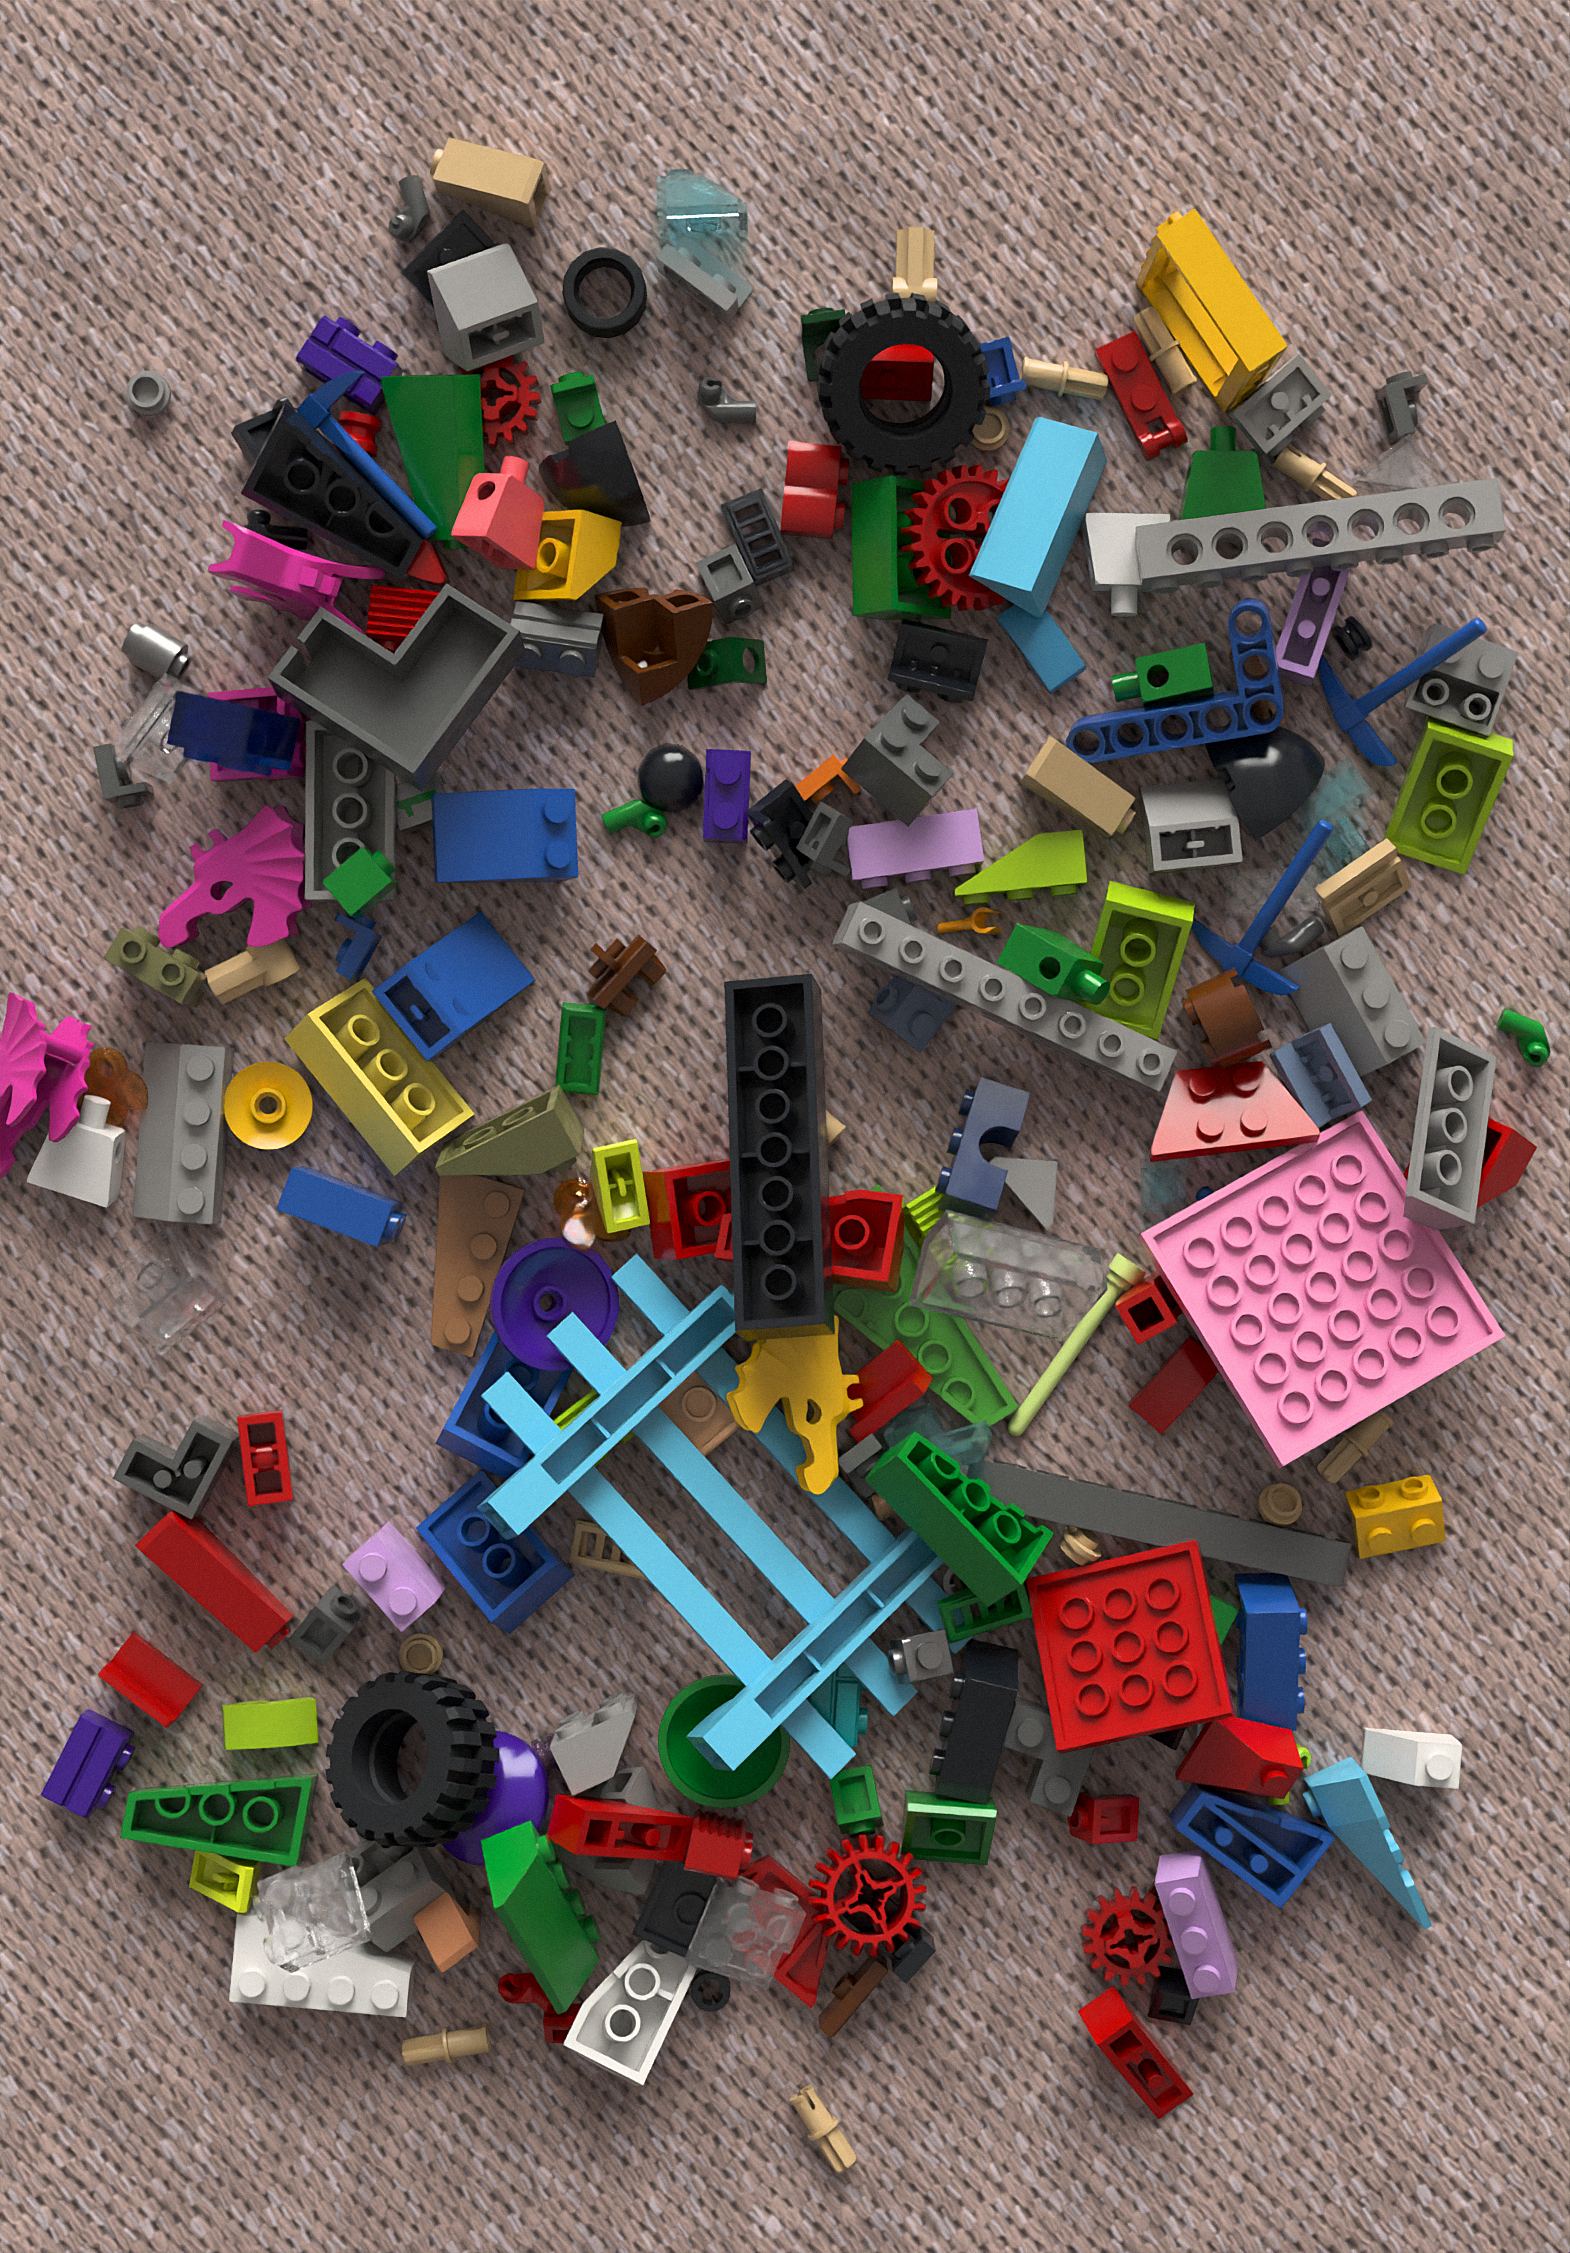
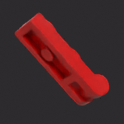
[1094,330,1188,461]

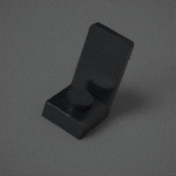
[842,1884,936,1984]

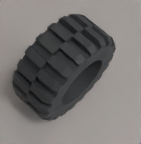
[817,293,990,475]
[325,1671,499,1848]

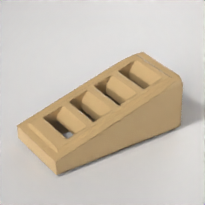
[569,1519,667,1581]

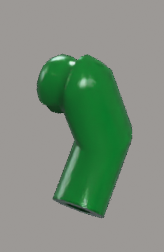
[601,800,667,838]
[1496,1008,1551,1067]

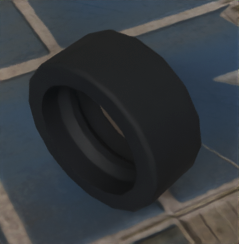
[562,247,647,338]

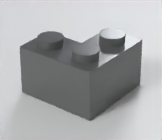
[841,693,953,827]
[113,1415,240,1520]
[1003,1696,1095,1816]

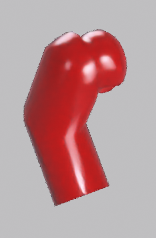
[497,1973,557,2015]

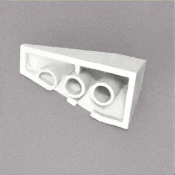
[563,1940,699,2086]

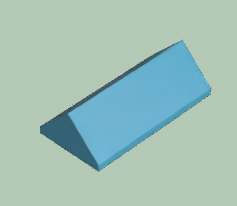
[969,417,1107,618]

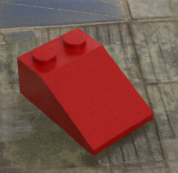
[642,1158,731,1260]

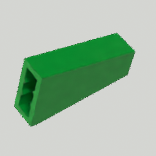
[381,374,484,549]

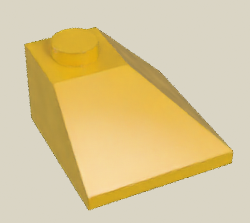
[513,510,622,602]

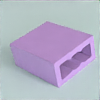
[342,1521,447,1632]

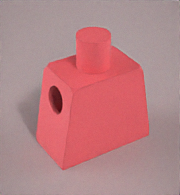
[451,456,544,570]

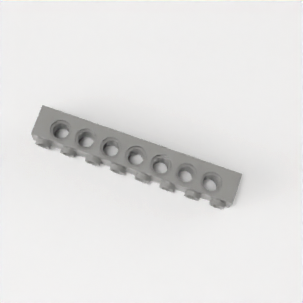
[1135,478,1506,594]
[832,901,1177,1092]

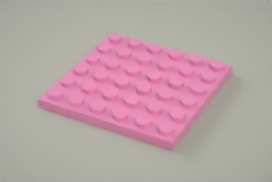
[1138,1110,1505,1469]

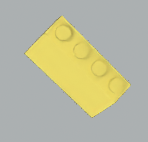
[284,978,474,1176]

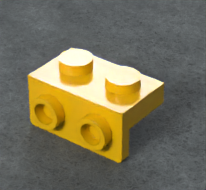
[1345,1475,1446,1559]

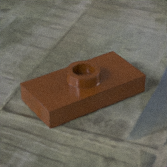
[818,1953,888,2038]

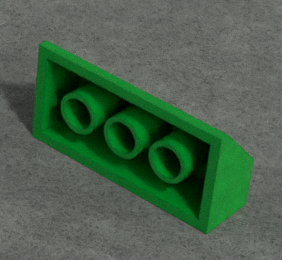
[481,1820,602,2014]

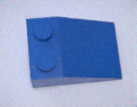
[431,789,578,883]
[435,1331,574,1480]
[416,1469,575,1634]

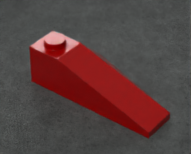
[714,1189,904,1293]

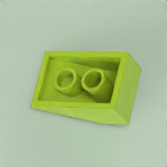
[1383,716,1514,875]
[1077,881,1195,1040]

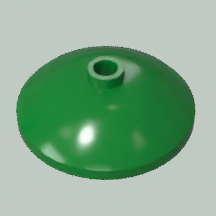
[658,1674,790,1808]

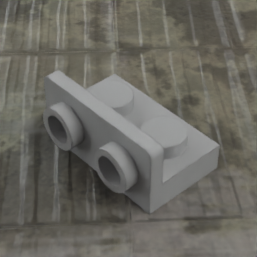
[656,236,753,325]
[1228,354,1332,457]

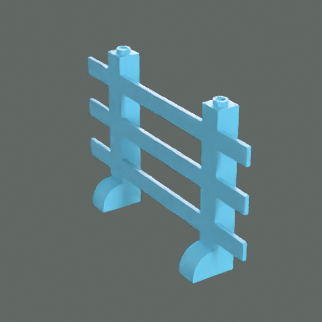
[476,1254,973,1779]

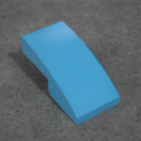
[996,604,1086,694]

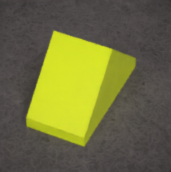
[589,1139,650,1234]
[189,1850,262,1913]

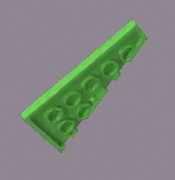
[833,1184,1019,1431]

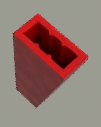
[135,1510,294,1653]

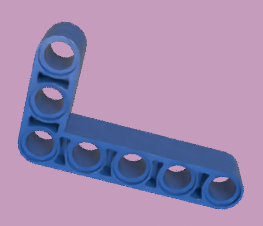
[1066,598,1284,763]

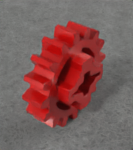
[458,354,542,448]
[1081,1886,1175,1986]

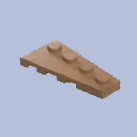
[431,1175,526,1358]

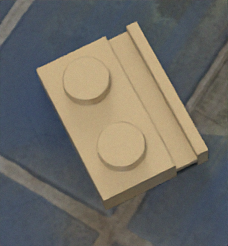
[1314,838,1412,937]

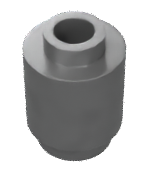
[121,622,191,683]

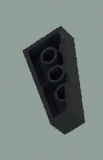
[241,402,423,580]

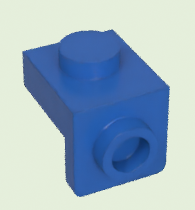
[979,336,1027,407]

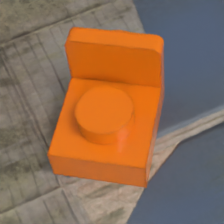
[795,754,861,805]

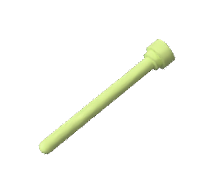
[1007,1253,1146,1436]

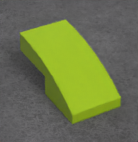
[221,1697,318,1750]

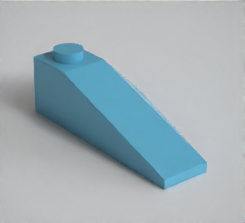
[1302,1757,1432,1929]

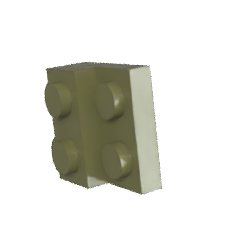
[103,926,207,1007]

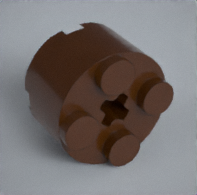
[1181,968,1272,1070]

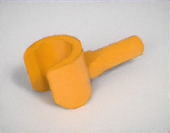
[937,907,1002,935]

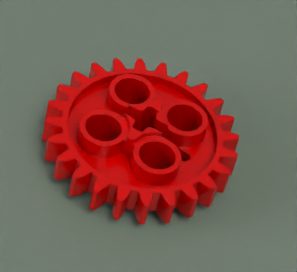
[901,465,1010,611]

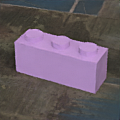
[1276,538,1351,687]
[846,809,984,890]
[1155,1848,1238,1999]

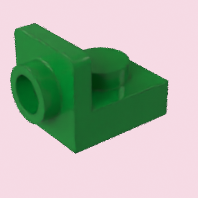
[550,372,605,445]
[829,1765,884,1838]

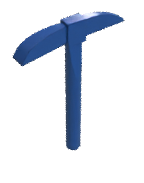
[296,370,437,539]
[1319,618,1487,767]
[1191,820,1333,995]

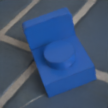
[334,913,382,982]

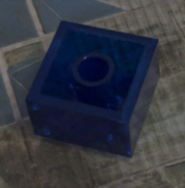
[166,691,301,776]

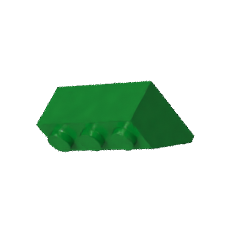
[851,475,951,620]

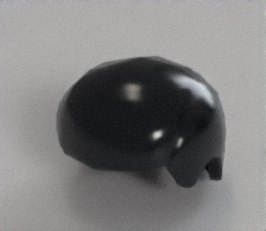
[637,743,703,813]

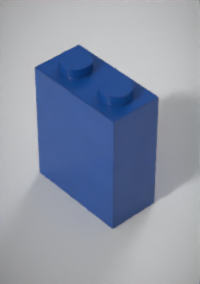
[276,1166,407,1247]

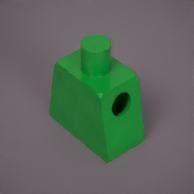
[1178,426,1266,521]
[1111,643,1215,706]
[996,923,1110,1005]

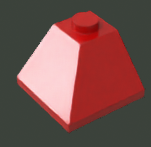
[1403,1118,1537,1209]
[1175,1717,1304,1799]

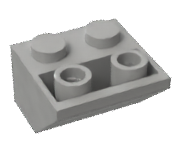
[427,243,545,371]
[1404,623,1519,737]
[1139,779,1243,875]
[550,1692,639,1796]
[332,1840,458,1953]

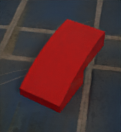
[1128,1335,1219,1435]

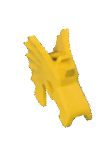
[725,1315,863,1495]

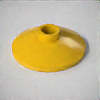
[224,1061,313,1150]

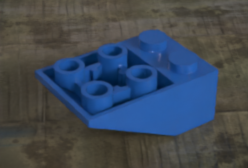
[372,911,536,1062]

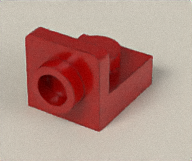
[1067,1791,1139,1844]

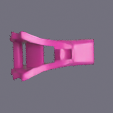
[208,520,385,635]
[158,805,312,948]
[0,992,95,1178]

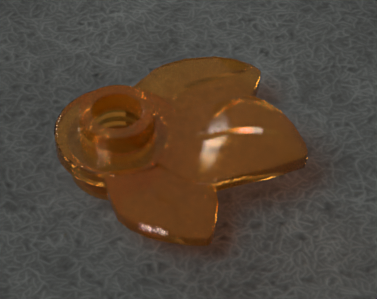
[77,1047,148,1128]
[553,1178,631,1252]

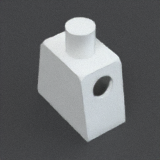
[1082,513,1170,617]
[27,1095,126,1208]

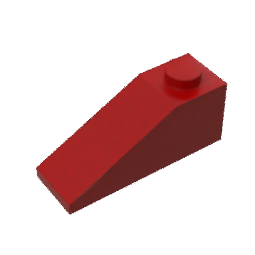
[547,1794,694,1862]
[1078,1986,1194,2120]

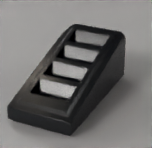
[721,488,795,586]

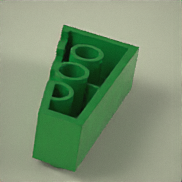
[864,1431,1054,1607]
[120,1773,318,1867]

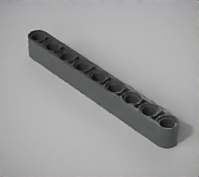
[966,1455,1352,1587]

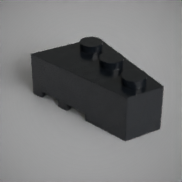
[929,1639,1018,1805]

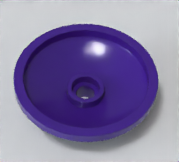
[490,1238,619,1371]
[442,1731,549,1866]

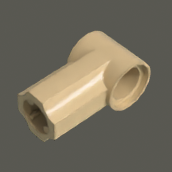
[892,227,937,303]
[204,938,301,1005]

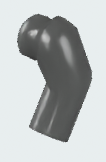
[389,175,430,242]
[697,377,756,424]
[1258,916,1324,958]

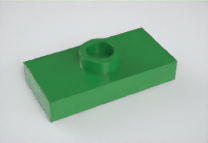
[555,1002,607,1095]

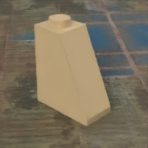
[430,138,551,229]
[1019,736,1136,839]

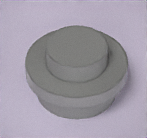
[126,371,171,416]

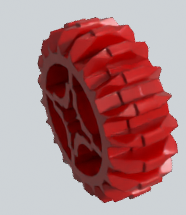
[807,1834,927,1957]

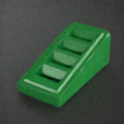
[937,1582,1033,1644]

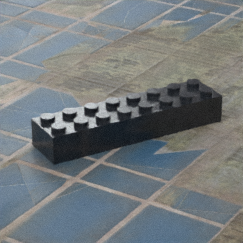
[724,974,835,1341]

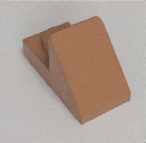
[414,1892,481,1973]

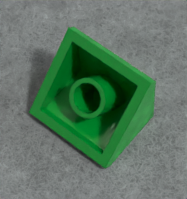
[900,1790,997,1865]

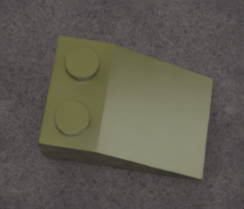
[435,1085,584,1176]

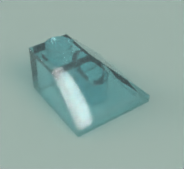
[657,169,748,241]

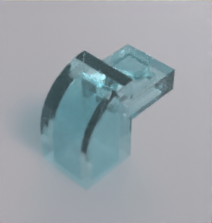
[1302,758,1374,863]
[884,1403,993,1466]

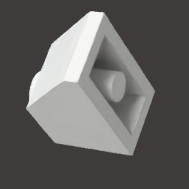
[1361,1728,1462,1789]

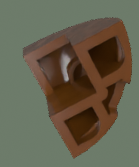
[594,587,713,706]

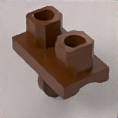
[586,934,666,1017]

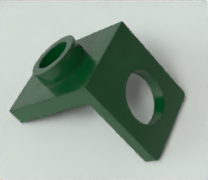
[800,308,845,382]
[687,637,767,690]

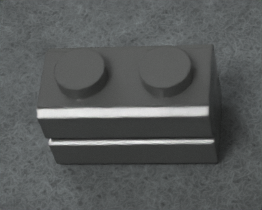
[510,601,604,678]

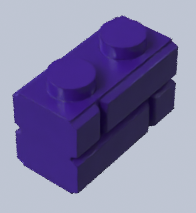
[295,315,403,416]
[703,749,751,844]
[41,1709,136,1818]

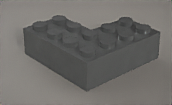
[267,583,525,791]

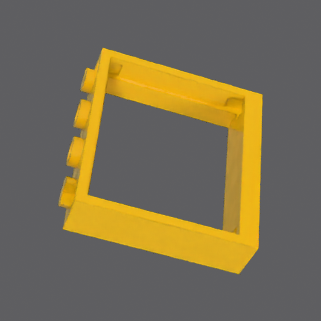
[1136,208,1288,413]

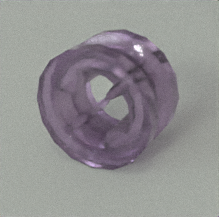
[531,1733,561,1777]

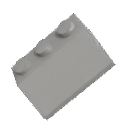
[1277,926,1426,1077]

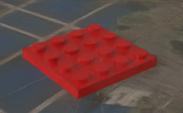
[1026,1540,1235,1754]

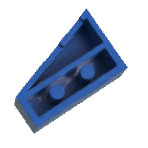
[1234,1573,1307,1731]
[1169,1784,1335,1909]

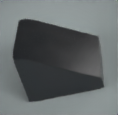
[1148,1965,1200,2026]

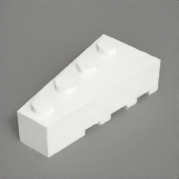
[229,1903,416,2017]

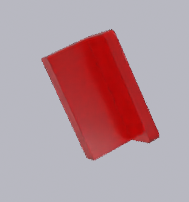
[861,344,934,401]
[847,1340,933,1443]
[98,1632,203,1728]

